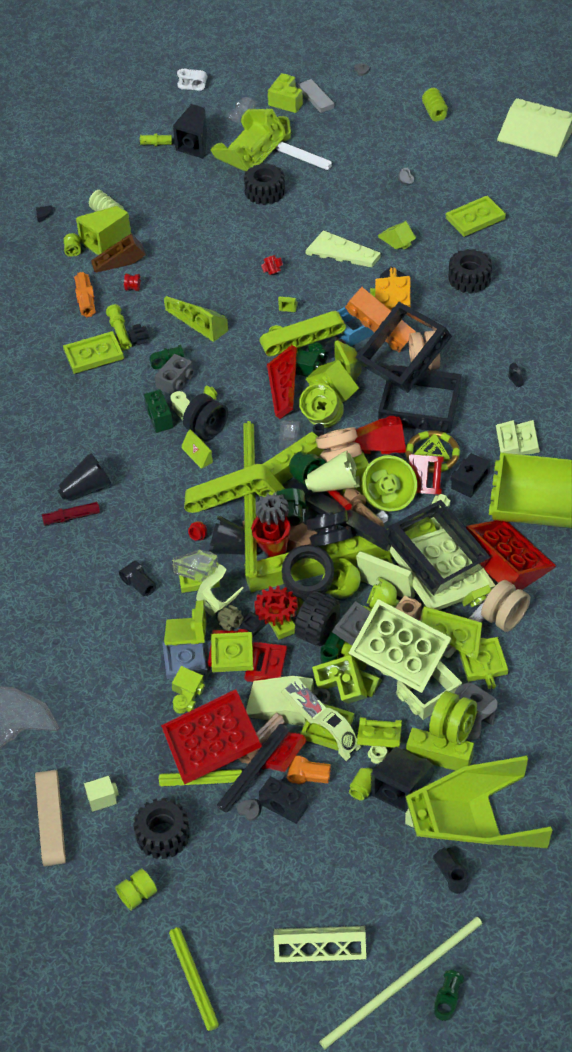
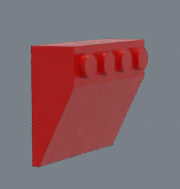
[466,520,556,590]

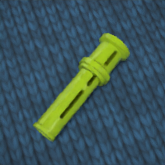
[106,304,132,350]

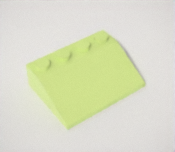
[497,98,572,157]
[348,599,451,693]

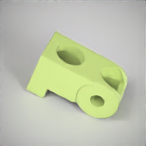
[171,391,190,420]

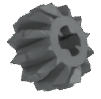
[256,492,289,526]

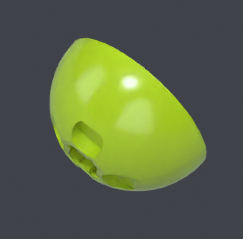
[362,455,417,512]

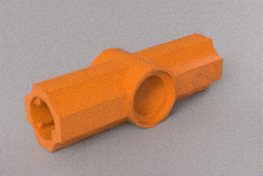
[74,272,96,318]

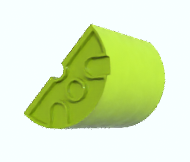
[489,453,572,528]

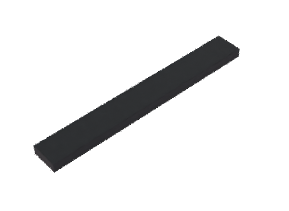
[283,479,391,551]

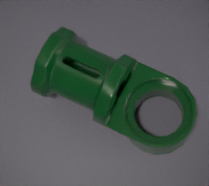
[149,345,184,370]
[434,970,464,1021]

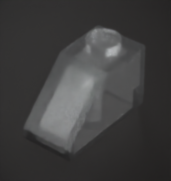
[172,550,219,582]

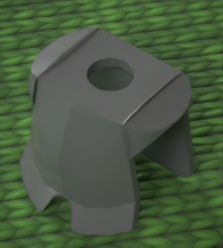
[455,683,498,740]

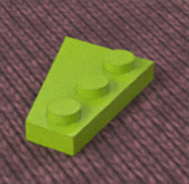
[420,606,482,660]

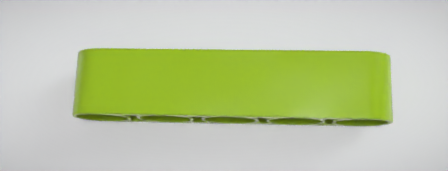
[259,311,346,356]

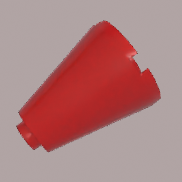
[251,516,291,558]

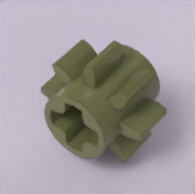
[218,605,243,631]

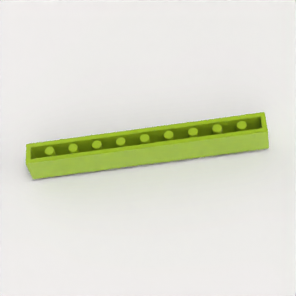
[244,519,437,592]

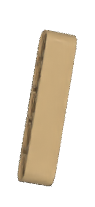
[35,769,66,867]

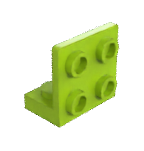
[164,600,206,646]

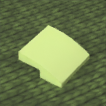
[496,420,540,455]

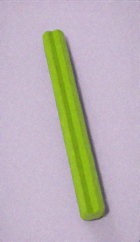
[169,927,219,1031]

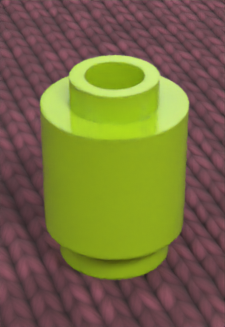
[349,768,373,800]

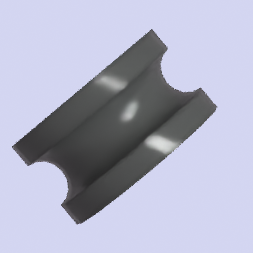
[313,688,330,705]

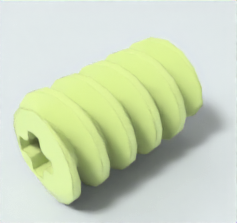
[89,190,124,212]

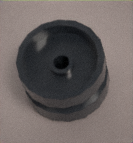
[183,393,228,440]
[305,511,353,547]

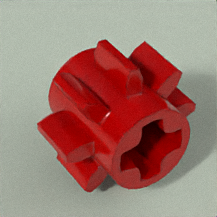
[261,255,283,275]

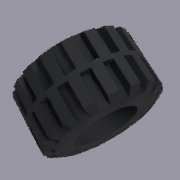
[244,163,285,205]
[448,249,492,293]
[295,591,340,647]
[133,798,190,859]

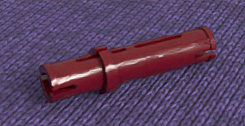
[42,501,100,526]

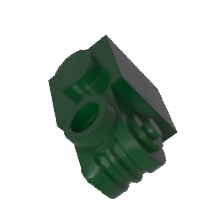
[295,342,327,377]

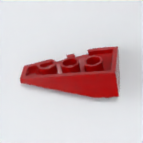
[349,416,406,454]

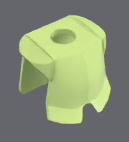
[196,564,244,616]

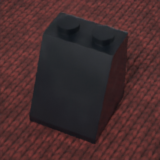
[173,104,207,159]
[371,746,434,813]

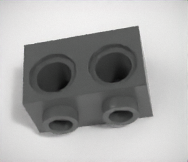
[155,354,194,395]

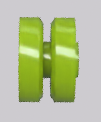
[429,691,477,745]

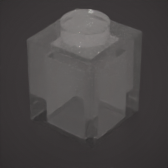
[279,420,300,449]

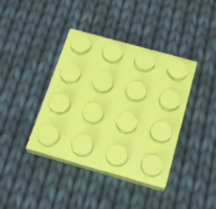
[389,529,495,610]

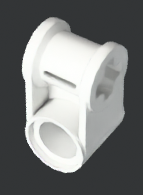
[177,69,207,91]

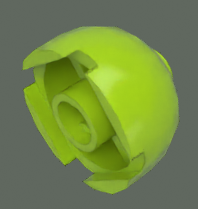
[322,558,361,599]
[366,577,399,610]

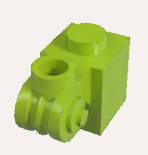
[172,666,205,714]

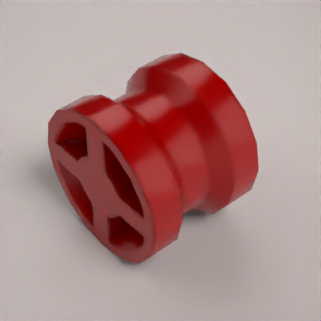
[124,274,141,291]

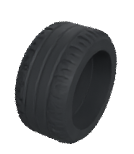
[282,545,334,599]

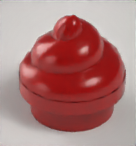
[188,521,207,541]

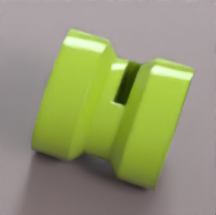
[63,233,81,257]

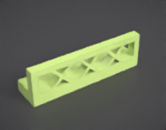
[274,926,366,962]

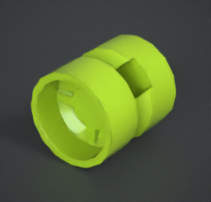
[115,868,157,910]

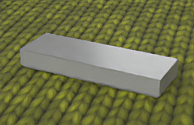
[298,79,334,113]

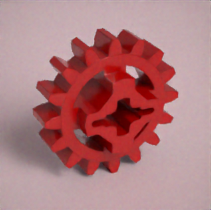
[254,585,298,626]

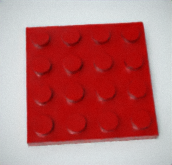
[161,689,262,784]

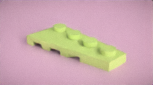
[306,231,381,267]

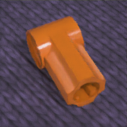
[287,756,331,784]

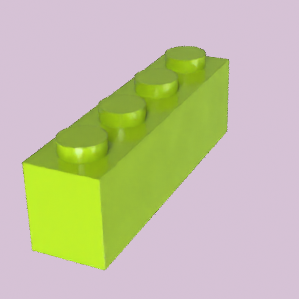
[262,432,324,485]

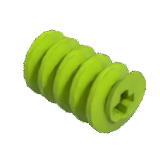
[422,88,448,121]

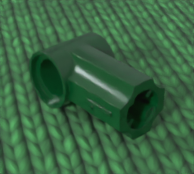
[320,631,346,664]

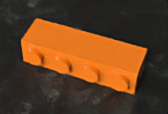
[345,287,416,352]

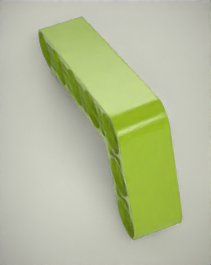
[184,464,285,513]

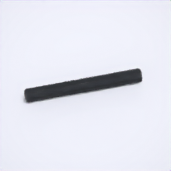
[217,724,289,813]

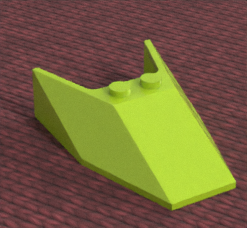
[406,756,552,848]

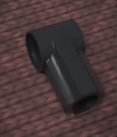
[119,560,156,597]
[433,847,468,894]

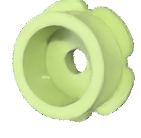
[368,746,389,764]

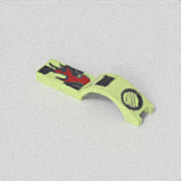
[281,677,361,761]

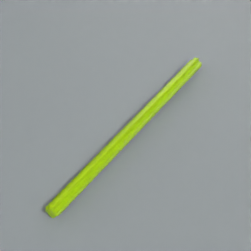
[243,421,257,579]

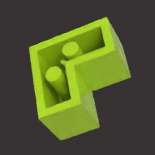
[268,73,303,113]
[306,360,359,402]
[312,655,367,704]

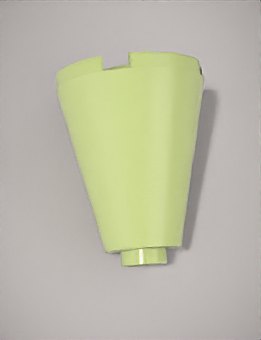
[305,451,360,493]

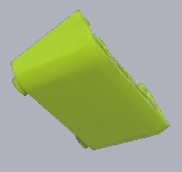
[210,109,285,172]

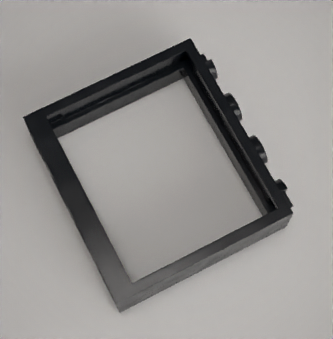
[355,302,452,393]
[378,365,462,433]
[384,500,491,596]

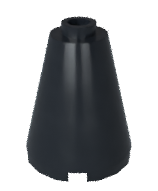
[57,453,111,501]
[208,516,261,555]

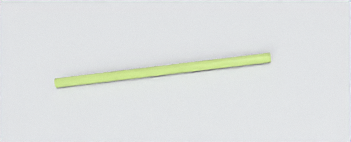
[319,917,482,1049]

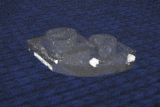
[227,97,257,124]

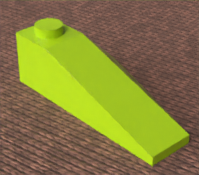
[164,296,228,342]

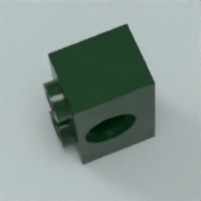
[144,389,173,433]

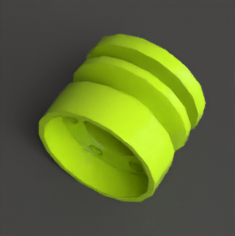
[300,383,344,428]

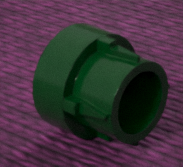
[289,451,326,487]
[276,488,306,526]

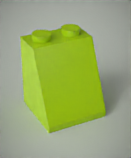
[76,206,131,255]

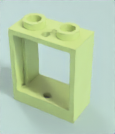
[396,661,462,720]

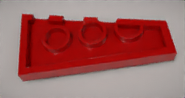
[267,345,297,419]

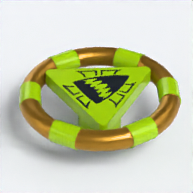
[405,431,460,473]

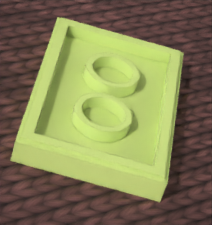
[356,552,415,598]

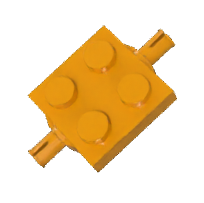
[375,268,411,310]

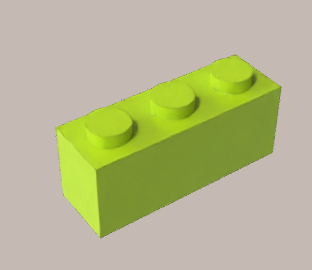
[406,728,474,771]

